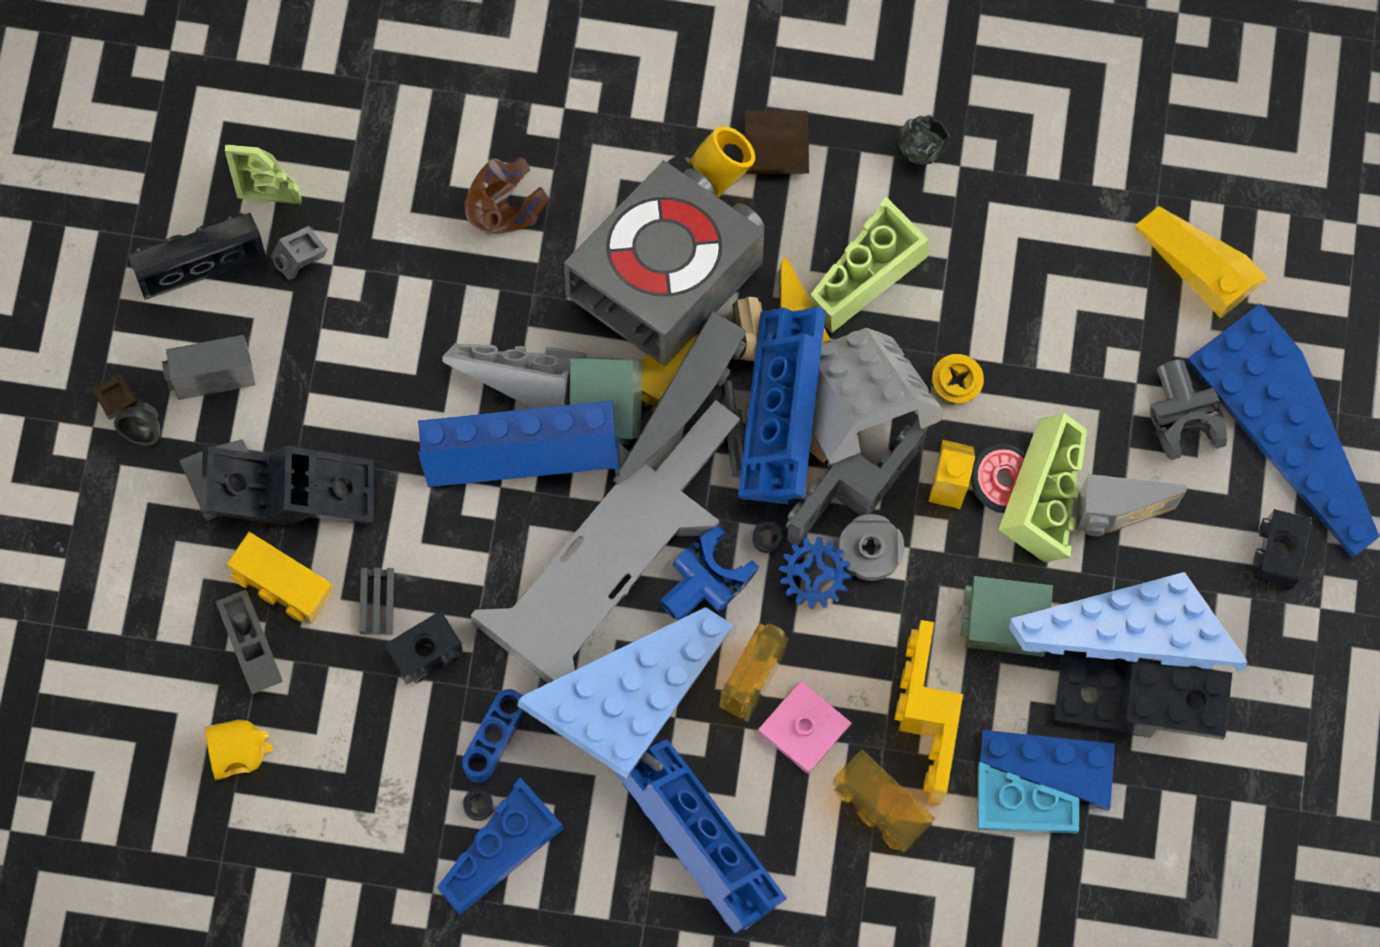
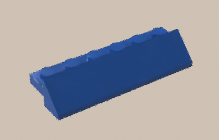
[738,307,826,504]
[418,401,621,487]
[615,739,787,934]

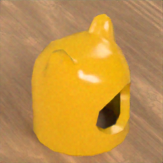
[689,126,755,197]
[205,720,273,780]

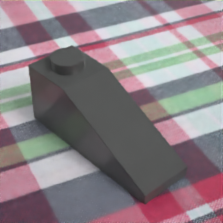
[215,590,283,694]

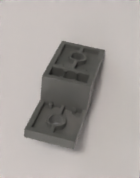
[786,420,929,546]

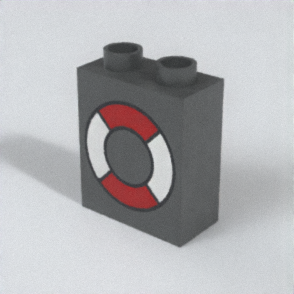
[564,160,764,367]

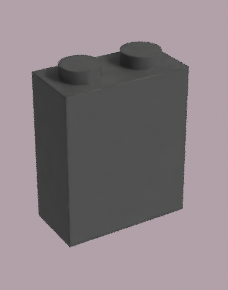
[162,335,255,400]

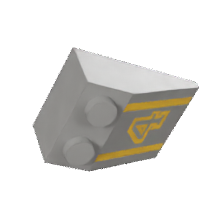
[1076,474,1187,536]

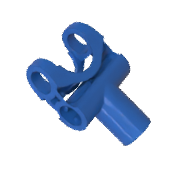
[659,526,759,621]

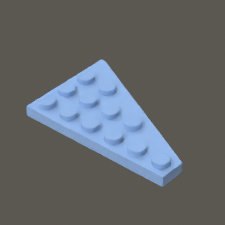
[1008,572,1247,672]
[517,607,733,778]

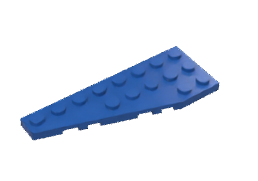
[1186,303,1380,558]

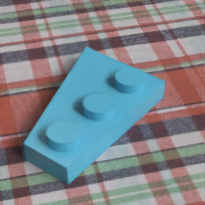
[977,762,1079,833]

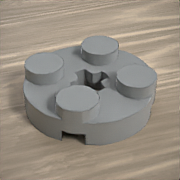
[838,514,904,581]

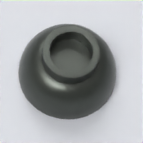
[114,402,160,446]

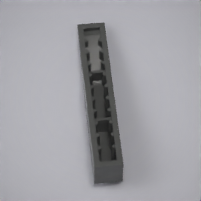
[613,311,747,484]

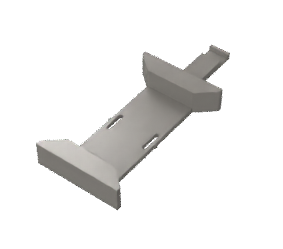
[471,400,740,683]

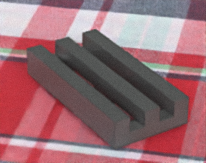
[359,568,395,635]

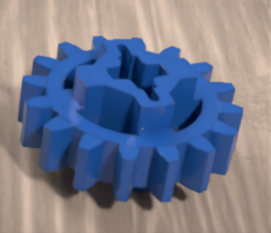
[779,537,852,609]

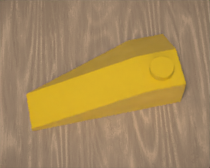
[1135,206,1268,319]

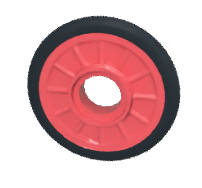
[970,444,1026,513]

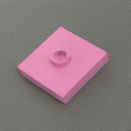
[758,681,851,774]

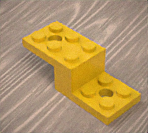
[894,620,963,805]

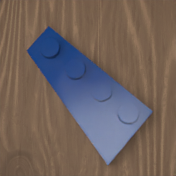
[979,730,1115,811]
[437,777,564,915]

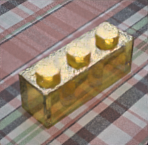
[832,749,935,853]

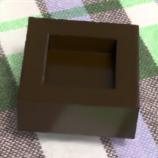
[92,374,137,420]

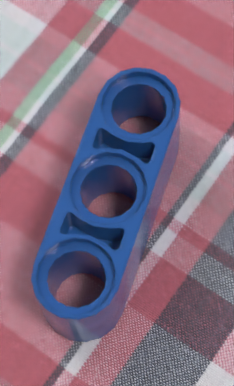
[462,689,525,783]

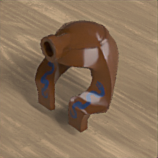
[464,157,550,234]

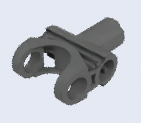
[1150,360,1227,460]

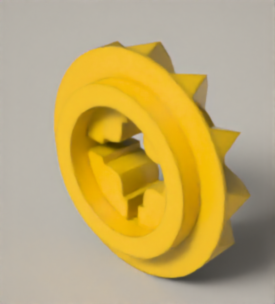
[932,354,984,405]

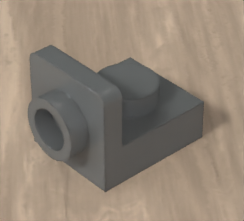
[271,226,328,280]

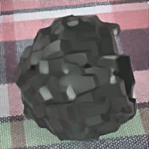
[899,115,951,165]

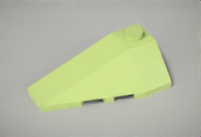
[225,145,302,204]

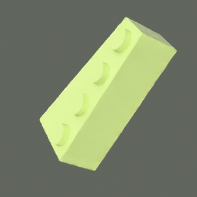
[810,197,929,333]
[998,413,1087,562]

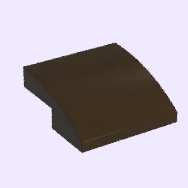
[744,110,809,174]

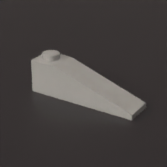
[443,344,587,409]

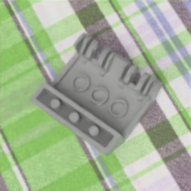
[812,328,944,464]

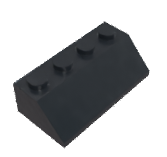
[128,212,266,300]

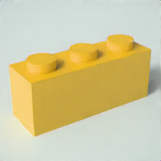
[227,532,334,624]

